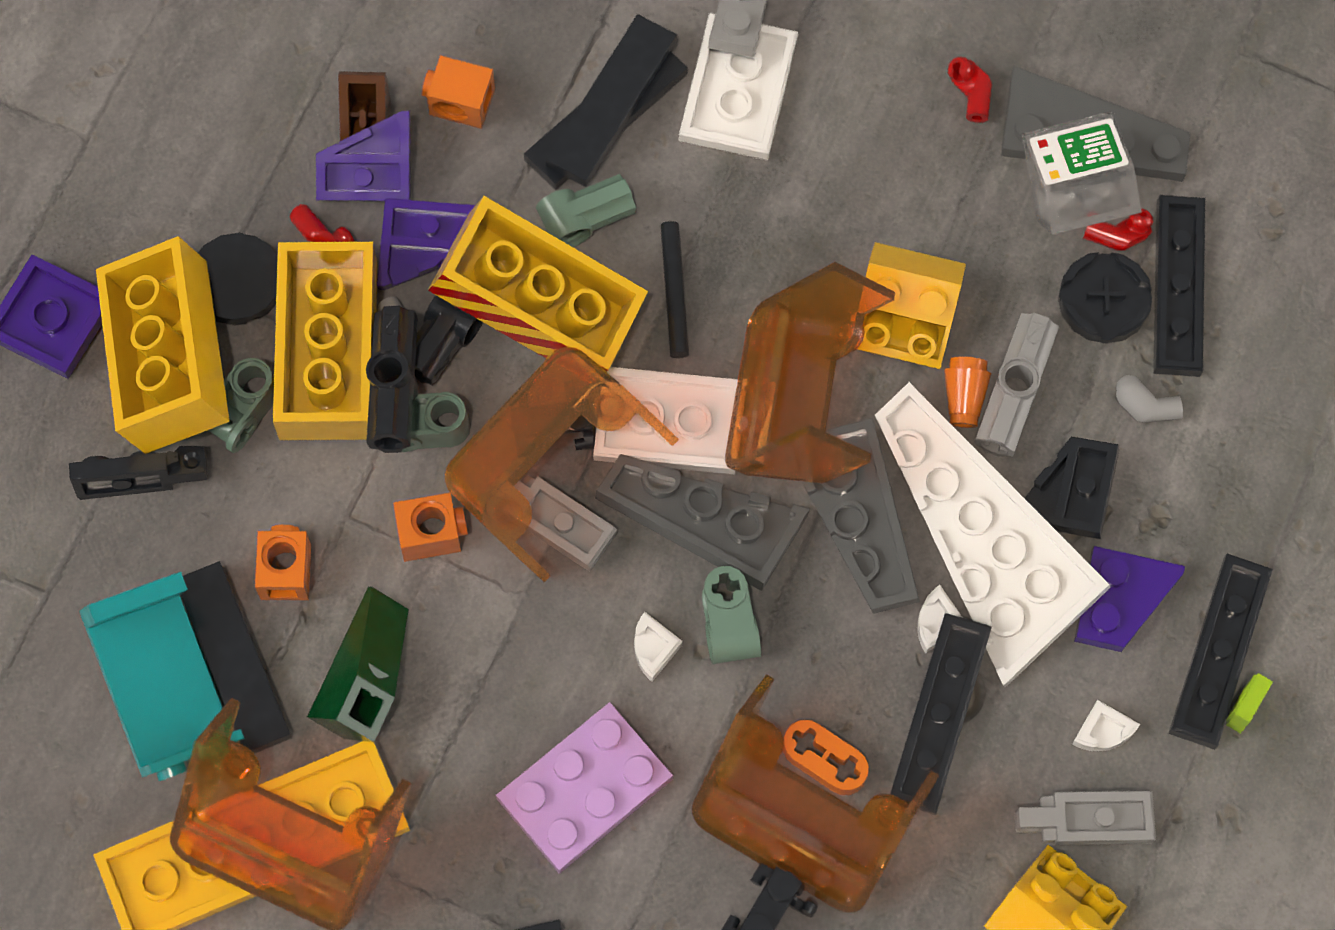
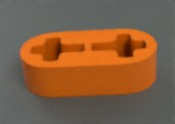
[783,720,868,795]

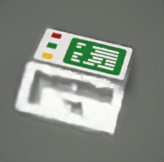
[1022,111,1142,235]

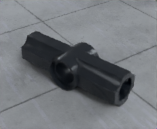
[415,295,483,386]
[366,305,419,453]

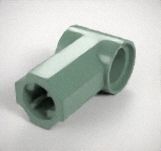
[536,174,636,248]

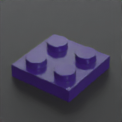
[0,254,102,379]

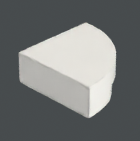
[917,585,963,653]
[634,612,683,682]
[1072,700,1140,751]

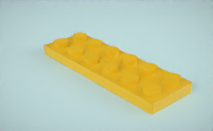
[93,741,410,930]

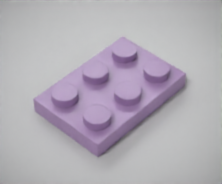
[496,702,673,874]

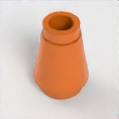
[944,357,991,428]

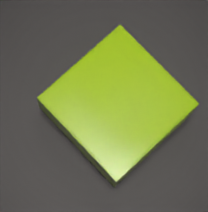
[1226,673,1273,734]

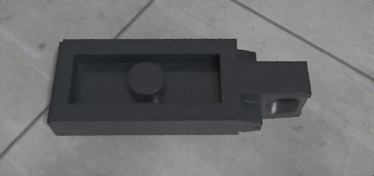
[69,446,207,500]

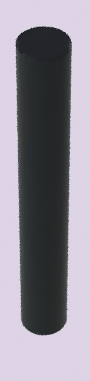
[660,221,689,358]

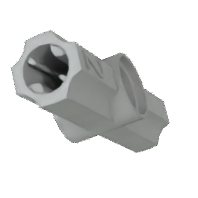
[974,313,1059,457]

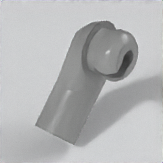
[1116,375,1183,423]

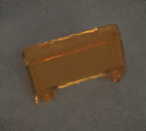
[725,262,895,483]
[444,347,679,582]
[692,674,940,913]
[170,698,412,930]

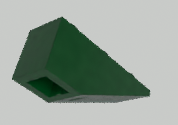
[307,586,409,742]

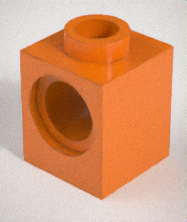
[422,55,495,129]
[393,492,468,562]
[255,524,311,601]

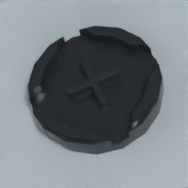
[198,233,278,326]
[1058,252,1152,344]

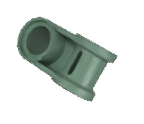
[208,358,274,453]
[401,392,471,452]
[702,566,761,664]

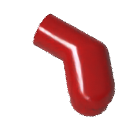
[947,56,992,123]
[289,204,355,242]
[1083,208,1153,251]

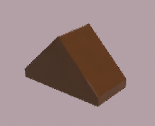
[338,71,391,141]

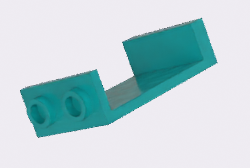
[79,571,244,782]

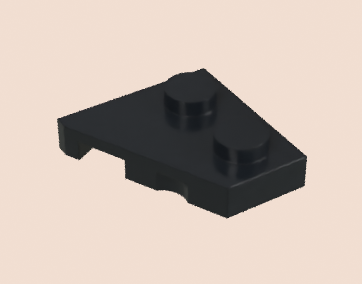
[1024,436,1119,539]

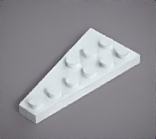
[875,382,1111,688]

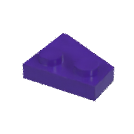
[316,110,411,201]
[377,198,475,290]
[1074,546,1185,652]

